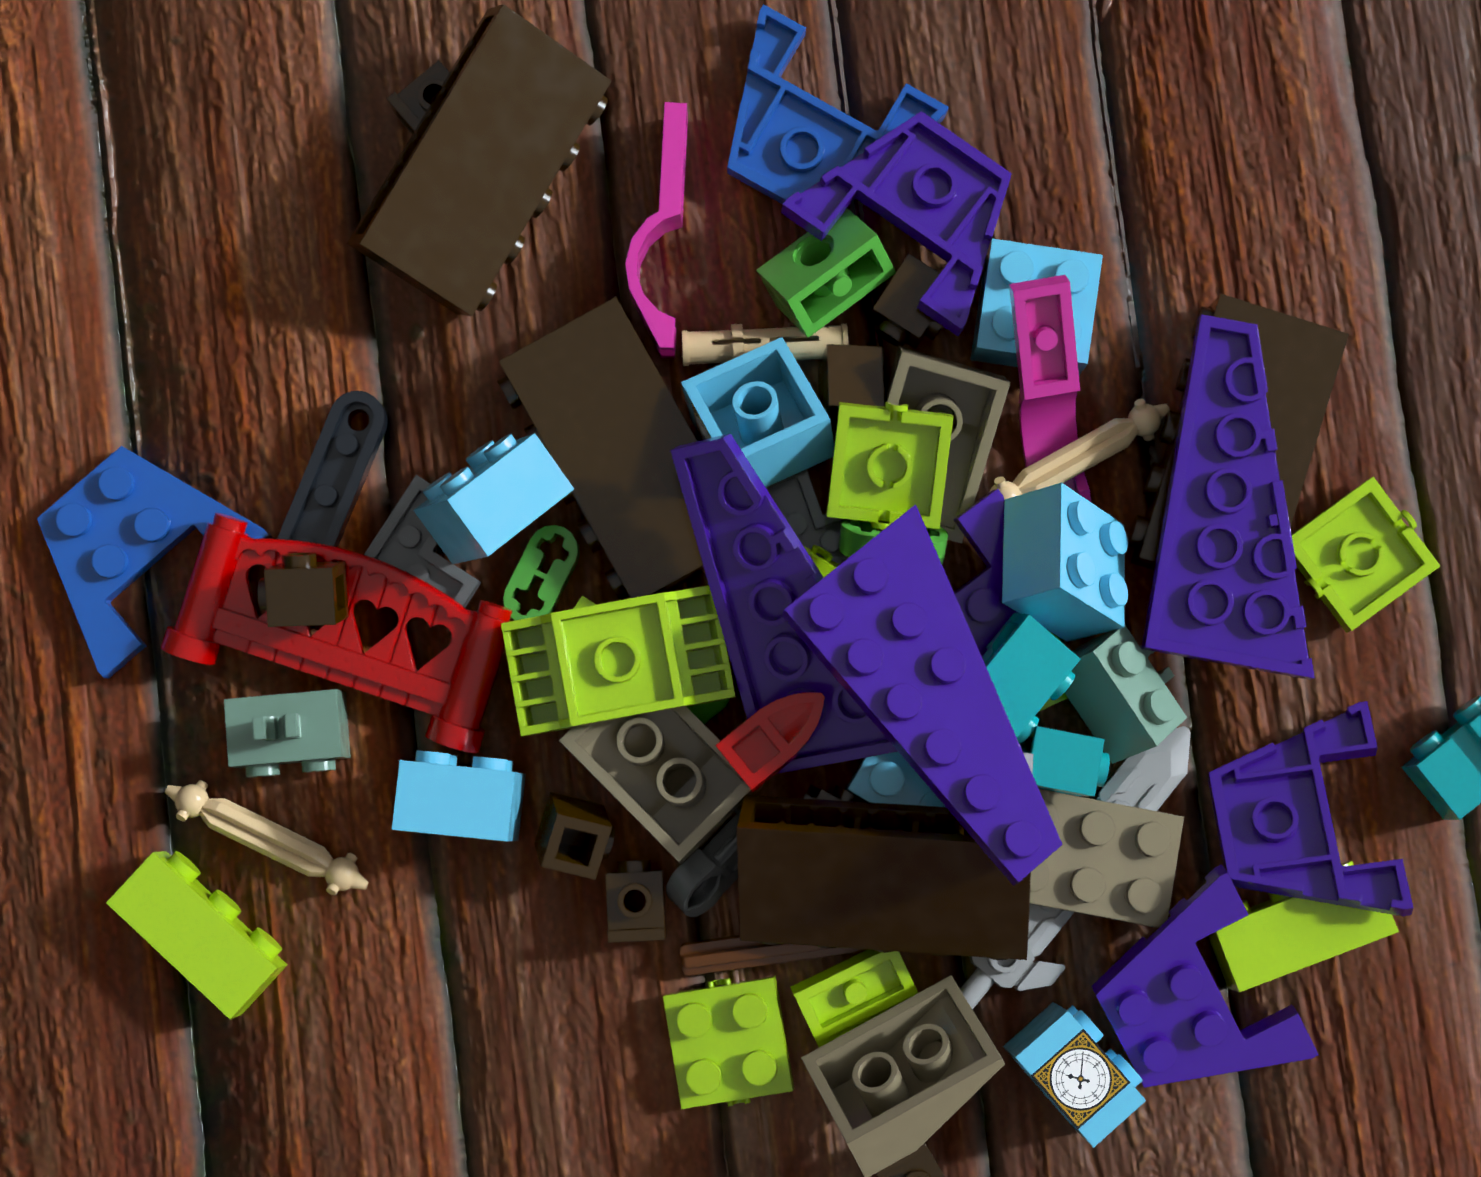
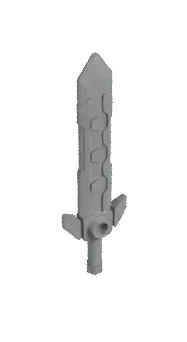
[960,726,1191,1010]

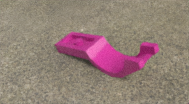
[625,102,688,359]
[1009,275,1091,502]

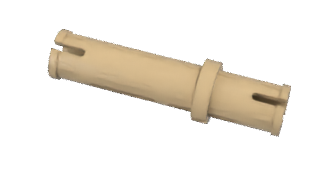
[682,324,849,366]

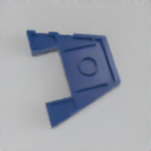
[727,4,949,204]
[37,446,272,679]

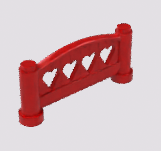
[160,513,513,753]

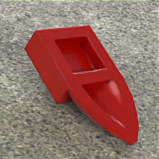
[715,692,825,792]

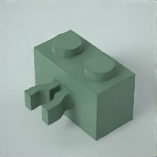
[1064,625,1187,764]
[224,689,351,778]

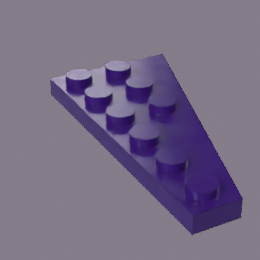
[1141,314,1315,680]
[670,433,898,774]
[781,504,1063,886]

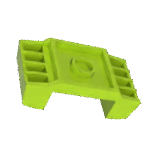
[501,585,736,736]

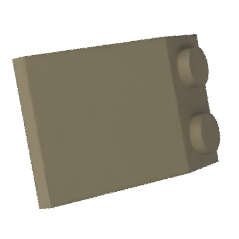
[884,346,1011,544]
[559,706,763,864]
[801,975,1005,1177]

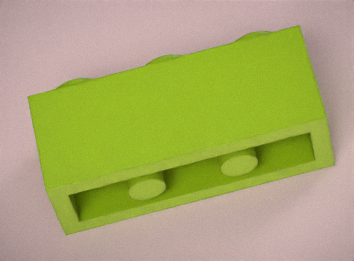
[106,851,288,1019]
[1208,860,1399,992]

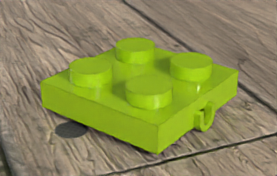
[826,402,953,530]
[1292,477,1440,633]
[663,976,795,1109]

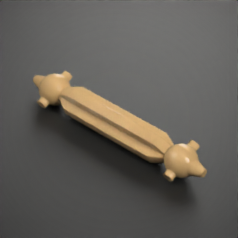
[989,399,1170,500]
[165,780,369,895]

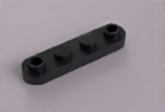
[266,391,388,569]

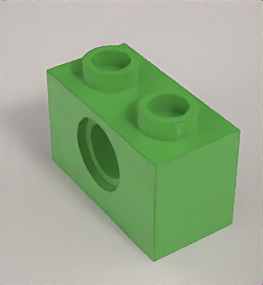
[756,208,896,338]

